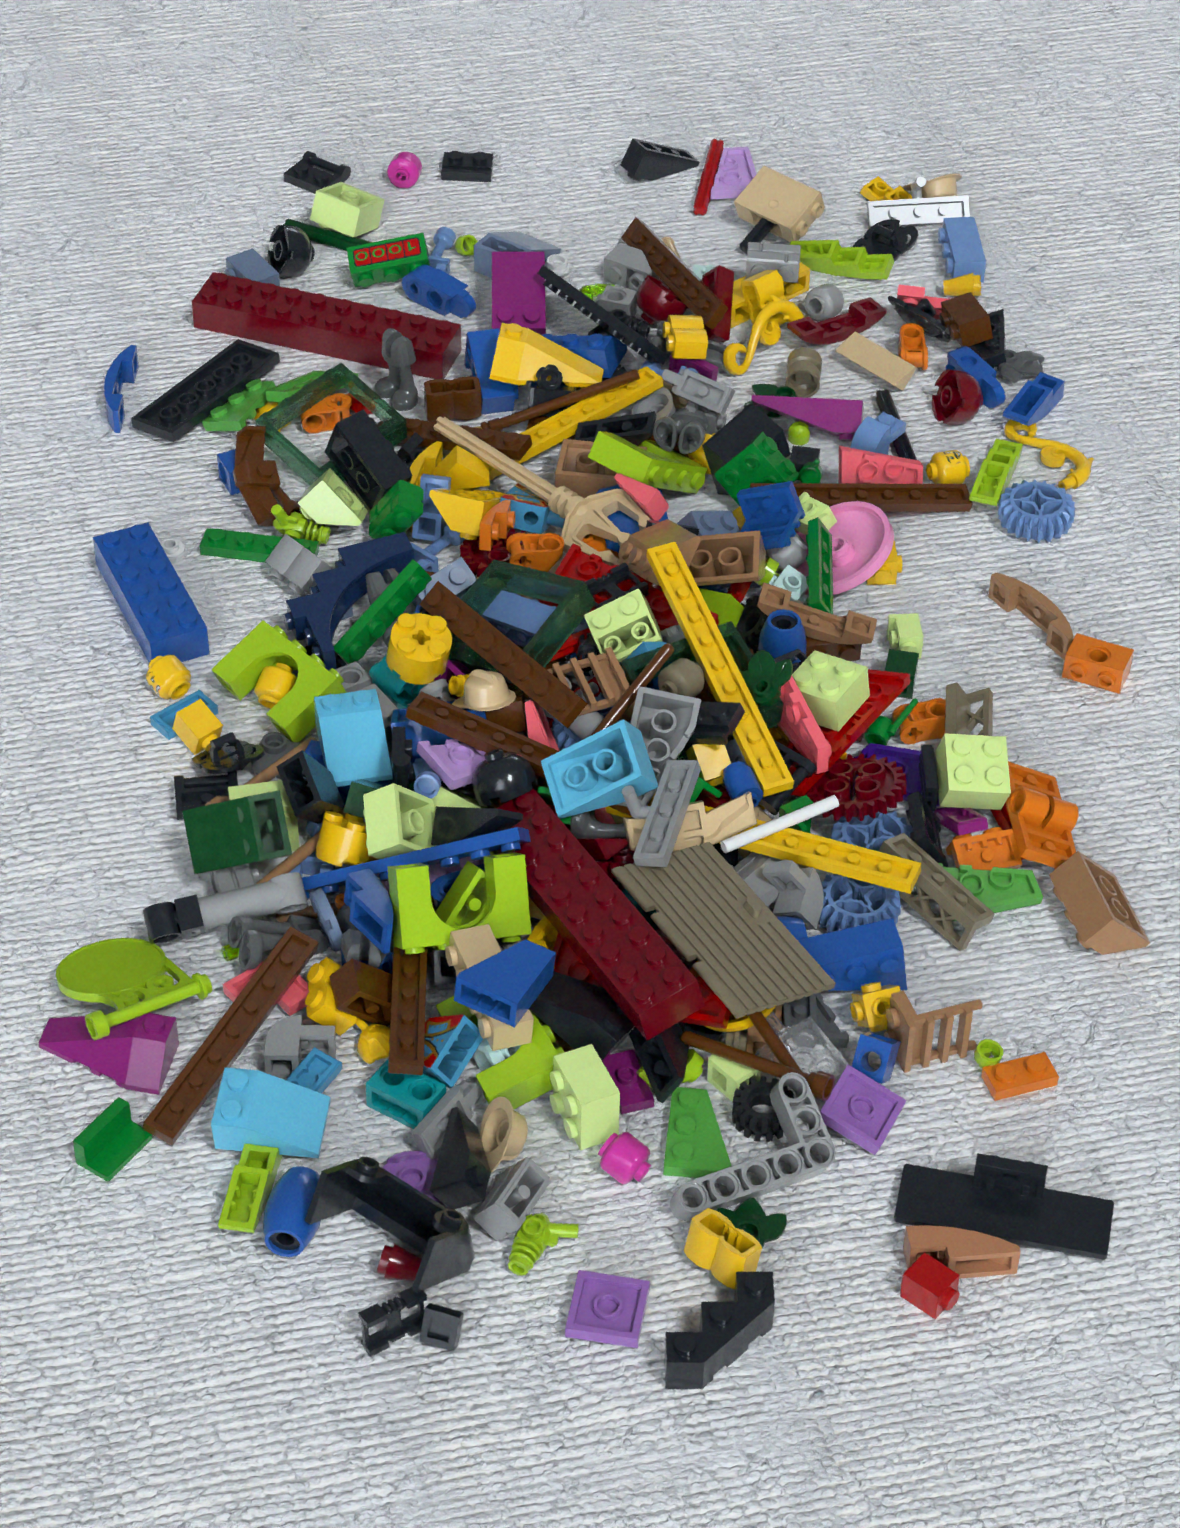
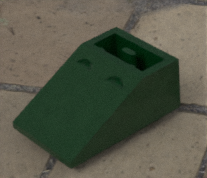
[182,790,292,875]

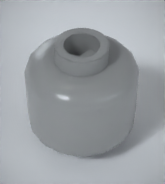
[805,284,844,321]
[765,533,808,573]

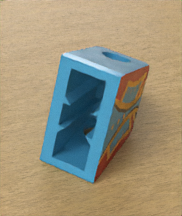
[500,483,565,534]
[423,1014,483,1088]

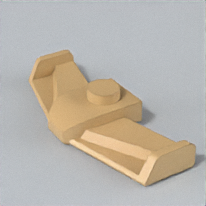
[623,791,757,852]

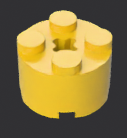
[386,613,452,685]
[315,811,379,867]

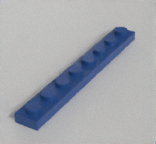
[302,827,531,900]

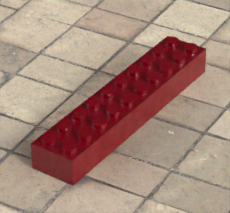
[192,272,461,379]
[492,788,705,1041]

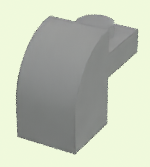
[762,860,824,930]
[264,1015,337,1078]

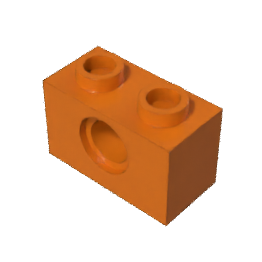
[1062,633,1134,694]

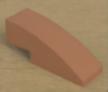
[903,1225,1021,1279]

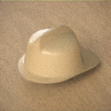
[902,173,962,198]
[452,669,516,711]
[480,1097,528,1173]

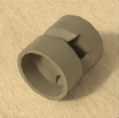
[785,347,822,398]

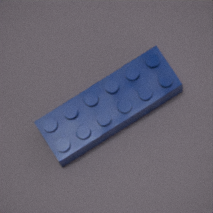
[93,523,210,663]

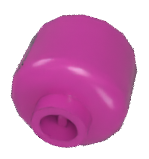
[387,151,422,189]
[598,1132,652,1184]

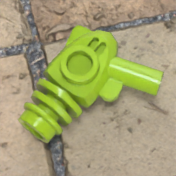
[271,504,331,545]
[508,1212,579,1276]

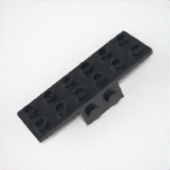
[894,1153,1114,1260]

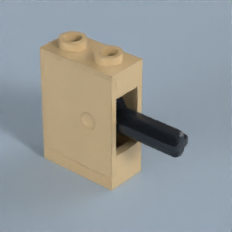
[734,166,825,254]

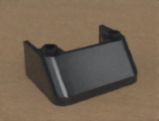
[305,1157,475,1293]

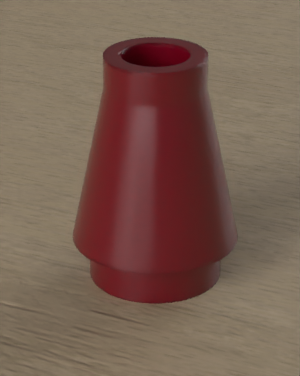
[377,1244,422,1281]

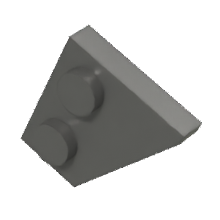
[782,993,849,1048]

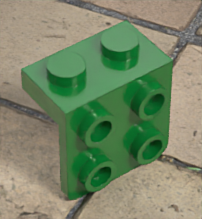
[715,431,799,506]

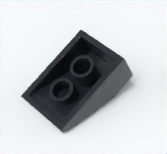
[529,971,635,1062]

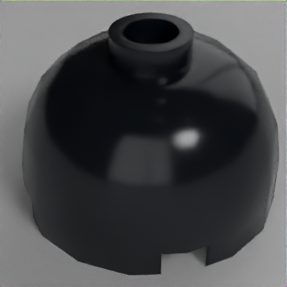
[268,225,315,277]
[472,748,538,806]

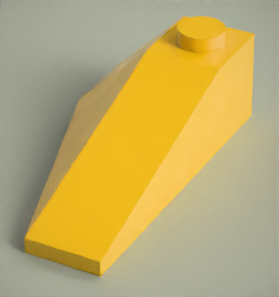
[489,323,604,387]
[429,488,505,540]

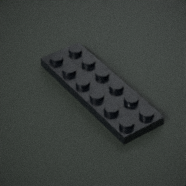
[537,265,669,365]
[131,339,280,442]

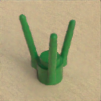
[794,458,823,483]
[864,698,918,745]

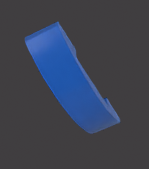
[104,345,139,433]

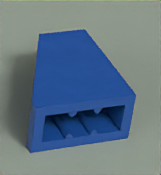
[454,939,556,1028]

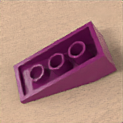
[492,251,546,335]

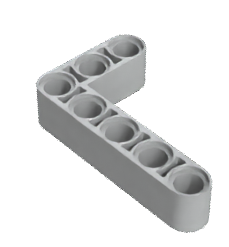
[670,1072,836,1221]

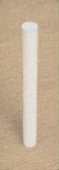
[720,795,839,853]

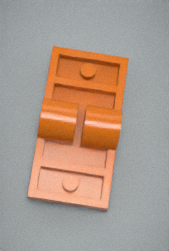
[1006,761,1079,869]

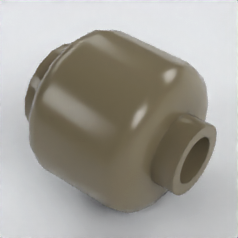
[658,658,704,697]

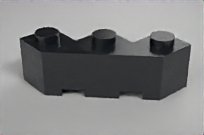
[664,1272,775,1389]

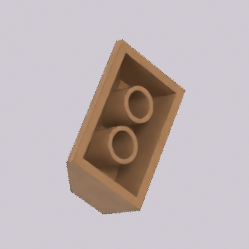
[555,439,647,498]
[618,519,702,586]
[689,530,766,586]
[1049,851,1150,955]

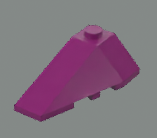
[752,395,864,441]
[38,1013,179,1095]

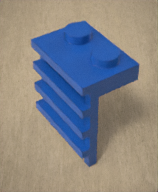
[736,481,805,550]

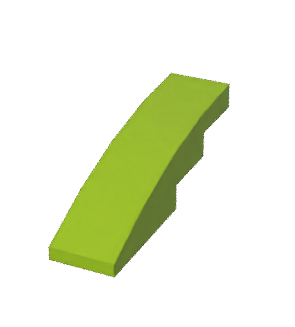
[789,240,895,280]
[969,438,1023,506]
[218,1143,283,1233]

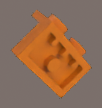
[946,827,1022,870]

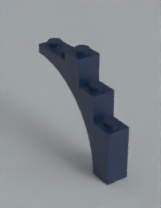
[283,532,414,671]

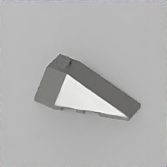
[617,686,701,807]

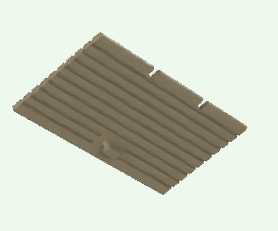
[611,842,836,1018]

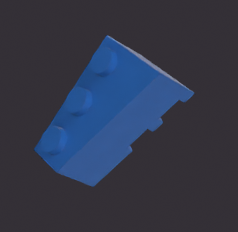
[464,328,519,415]
[798,918,907,991]

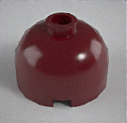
[636,275,688,325]
[932,369,983,425]

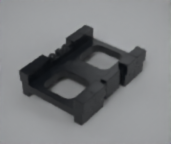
[578,563,649,609]
[358,1287,427,1357]

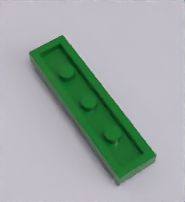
[806,517,833,614]
[200,528,319,563]
[333,559,432,664]

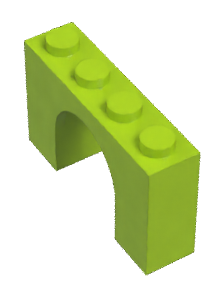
[588,431,708,494]
[211,620,347,742]
[387,852,531,954]
[435,996,565,1110]

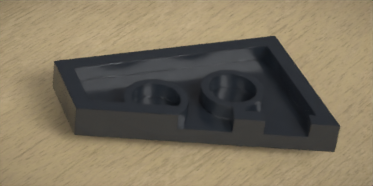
[969,309,1006,368]

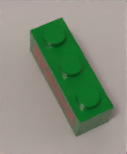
[347,233,431,288]

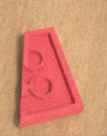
[838,446,923,484]
[775,676,832,774]

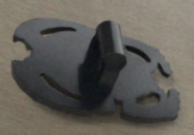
[852,219,918,261]
[888,295,952,342]
[191,732,265,774]

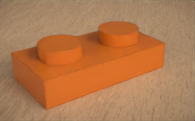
[981,1052,1059,1101]

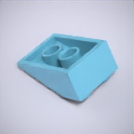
[314,689,393,787]
[541,719,659,819]
[211,1067,331,1158]

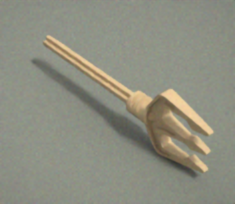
[434,416,650,566]

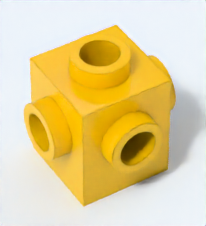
[850,982,900,1032]

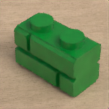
[369,479,424,539]

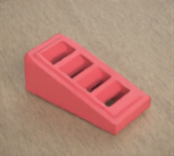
[614,473,669,521]
[525,700,560,751]

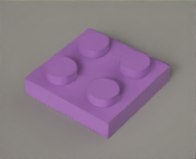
[820,1064,907,1155]
[565,1270,650,1348]

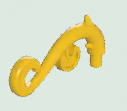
[723,294,804,375]
[1004,419,1094,490]

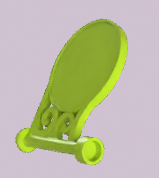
[56,938,212,1040]

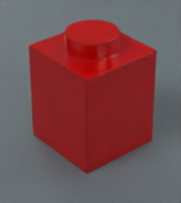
[900,1252,960,1319]

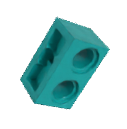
[366,1058,447,1129]

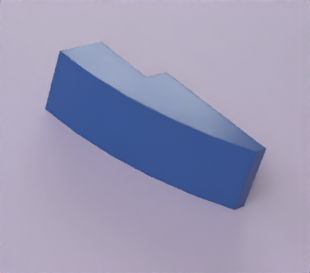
[1003,372,1065,426]
[344,869,394,954]

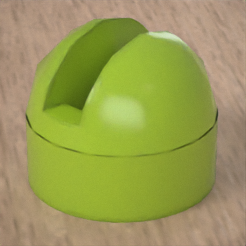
[455,235,477,256]
[788,421,810,445]
[974,1039,1003,1068]

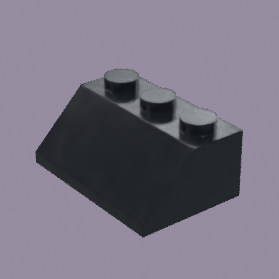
[702,404,791,495]
[325,409,413,512]

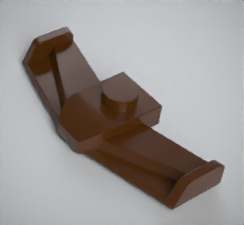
[233,426,281,526]

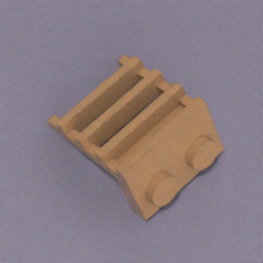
[547,647,636,722]
[883,991,983,1073]

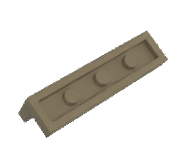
[945,682,993,736]
[879,833,995,951]

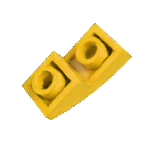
[860,176,912,201]

